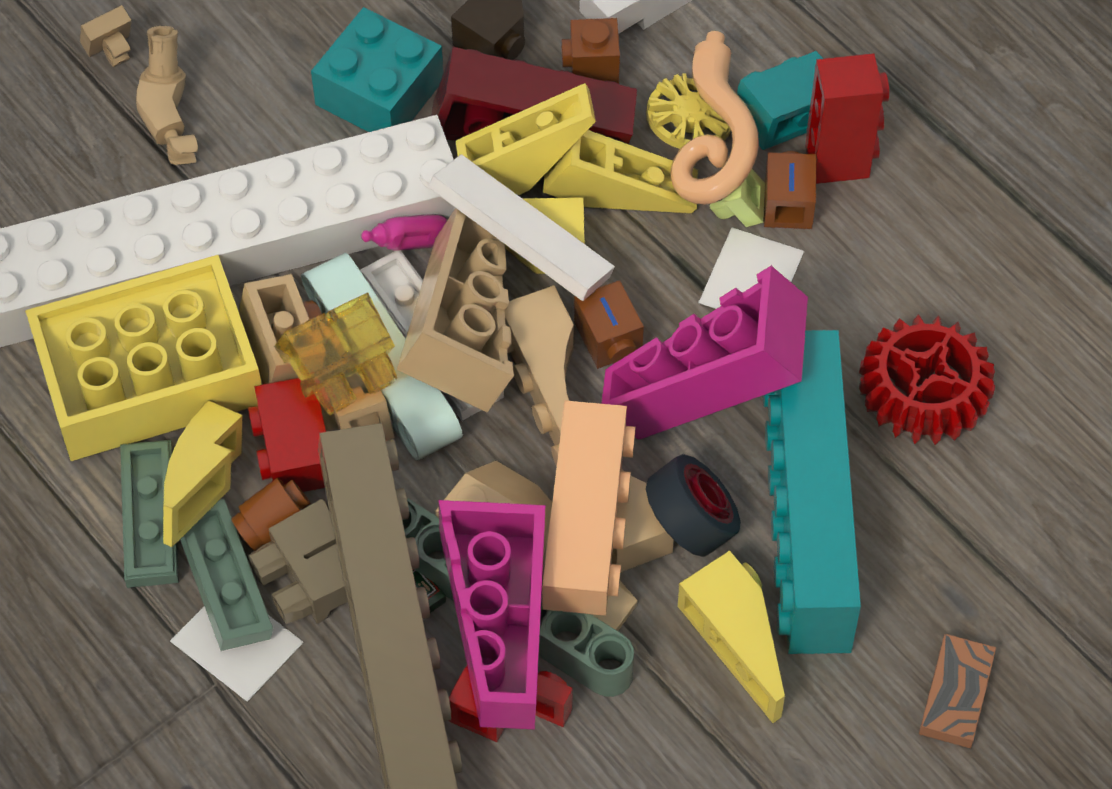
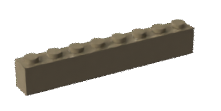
[318,423,462,789]

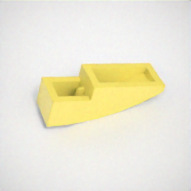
[163,400,243,547]

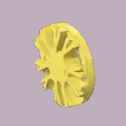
[646,73,731,149]

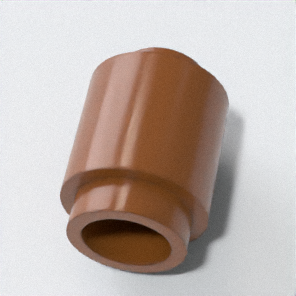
[231,477,311,551]

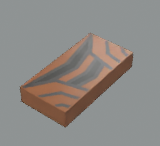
[919,634,996,749]

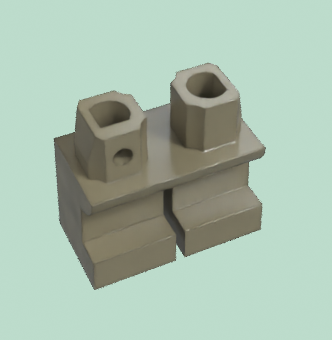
[248,499,348,624]

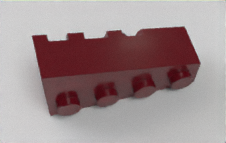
[431,47,637,144]

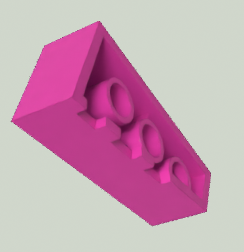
[601,265,808,440]
[438,500,546,730]

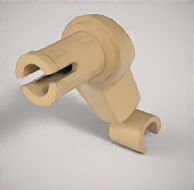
[136,26,198,165]

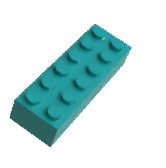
[762,330,861,654]

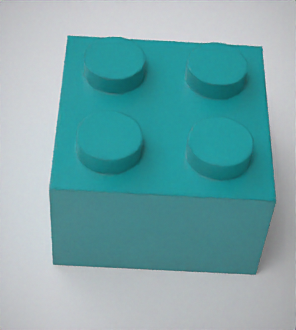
[311,7,444,132]

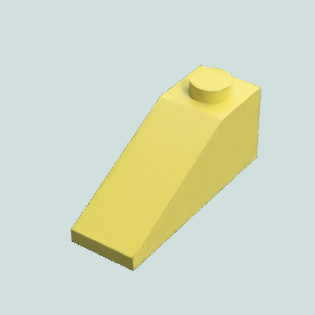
[456,83,596,195]
[543,130,698,214]
[678,551,785,723]

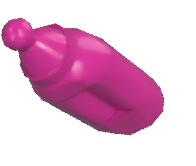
[361,214,447,251]

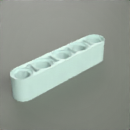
[301,253,463,460]

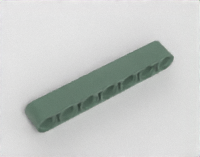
[402,498,634,697]

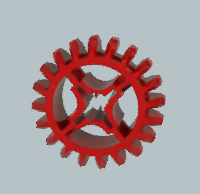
[859,314,995,445]

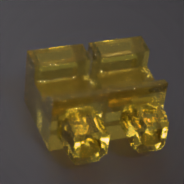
[274,292,397,415]

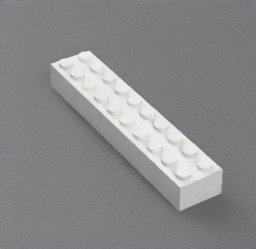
[0,115,455,347]

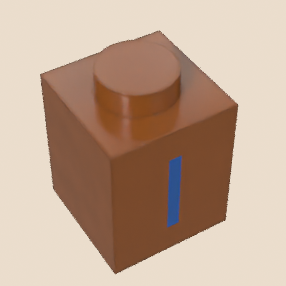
[764,151,816,229]
[574,280,644,369]

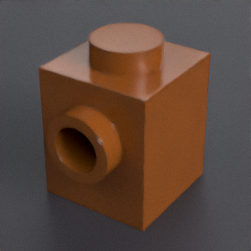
[561,18,620,84]

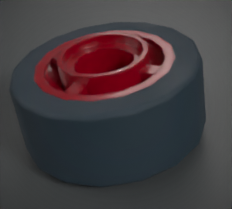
[645,454,741,557]

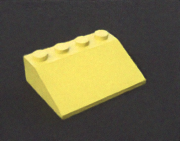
[25,255,262,461]

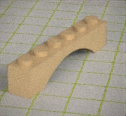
[505,285,674,572]

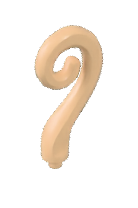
[670,31,759,205]

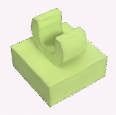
[710,169,765,227]

